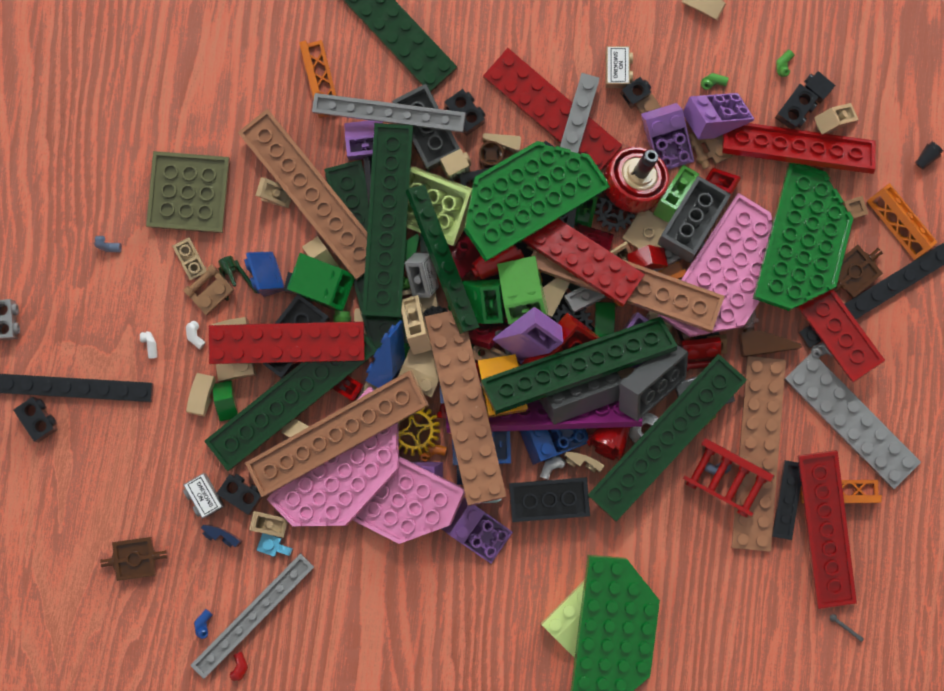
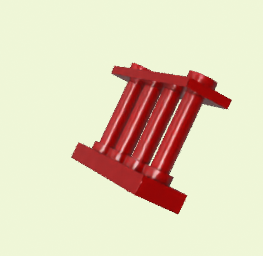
[683,438,775,518]

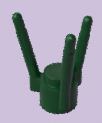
[218,256,258,301]

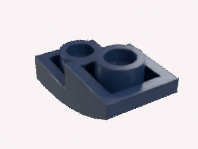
[201,525,242,548]

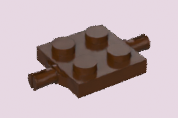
[834,245,883,298]
[100,537,168,581]

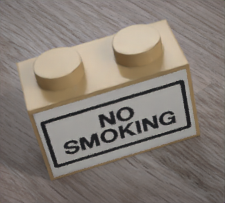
[605,46,633,88]
[440,149,471,181]

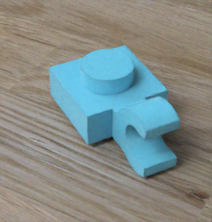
[257,533,293,557]

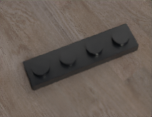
[772,460,801,540]

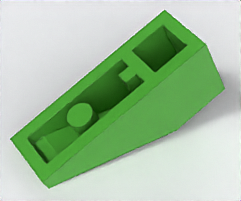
[653,165,700,223]

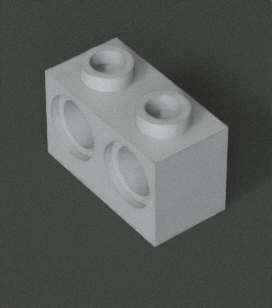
[0,299,20,340]

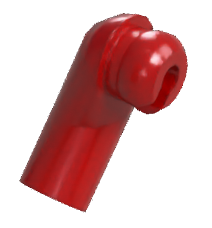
[230,652,248,681]

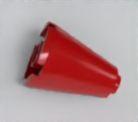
[470,245,524,280]
[587,427,631,461]

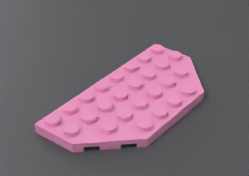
[657,193,772,337]
[267,387,399,526]
[353,456,465,544]

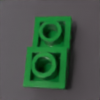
[594,302,615,337]

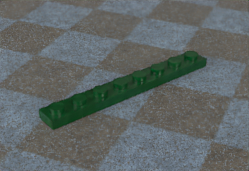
[405,185,479,334]

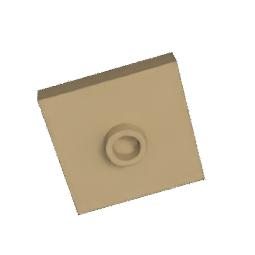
[622,210,668,249]

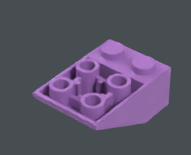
[683,93,754,140]
[641,103,694,170]
[493,307,563,359]
[442,497,513,563]

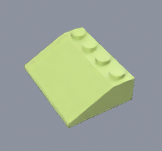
[407,166,472,246]
[541,579,585,658]

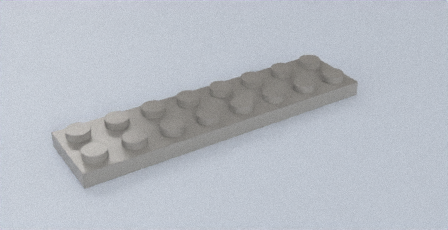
[784,352,921,489]

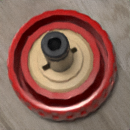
[604,147,669,213]

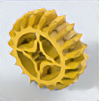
[398,408,440,456]

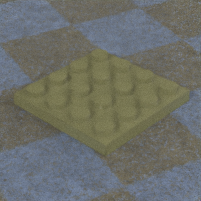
[146,151,230,233]

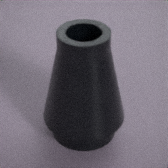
[915,141,943,170]

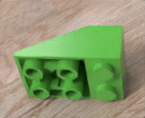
[497,256,548,324]

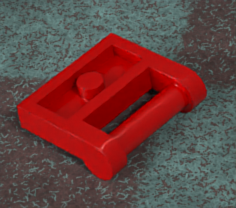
[681,337,721,372]

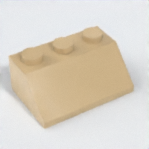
[211,317,256,382]

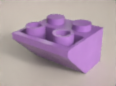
[344,120,383,161]

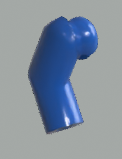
[194,609,213,639]

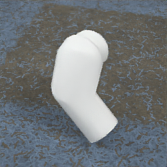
[186,321,206,349]
[140,331,158,358]
[540,456,565,480]

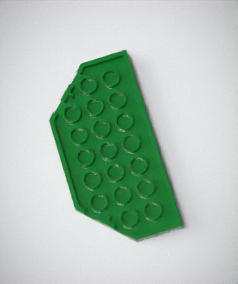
[464,141,610,262]
[752,162,853,311]
[571,555,660,691]

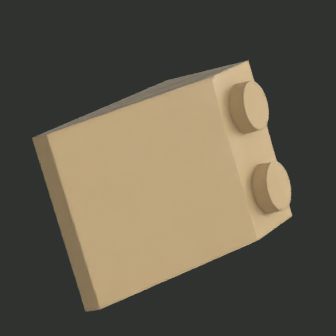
[398,348,439,397]

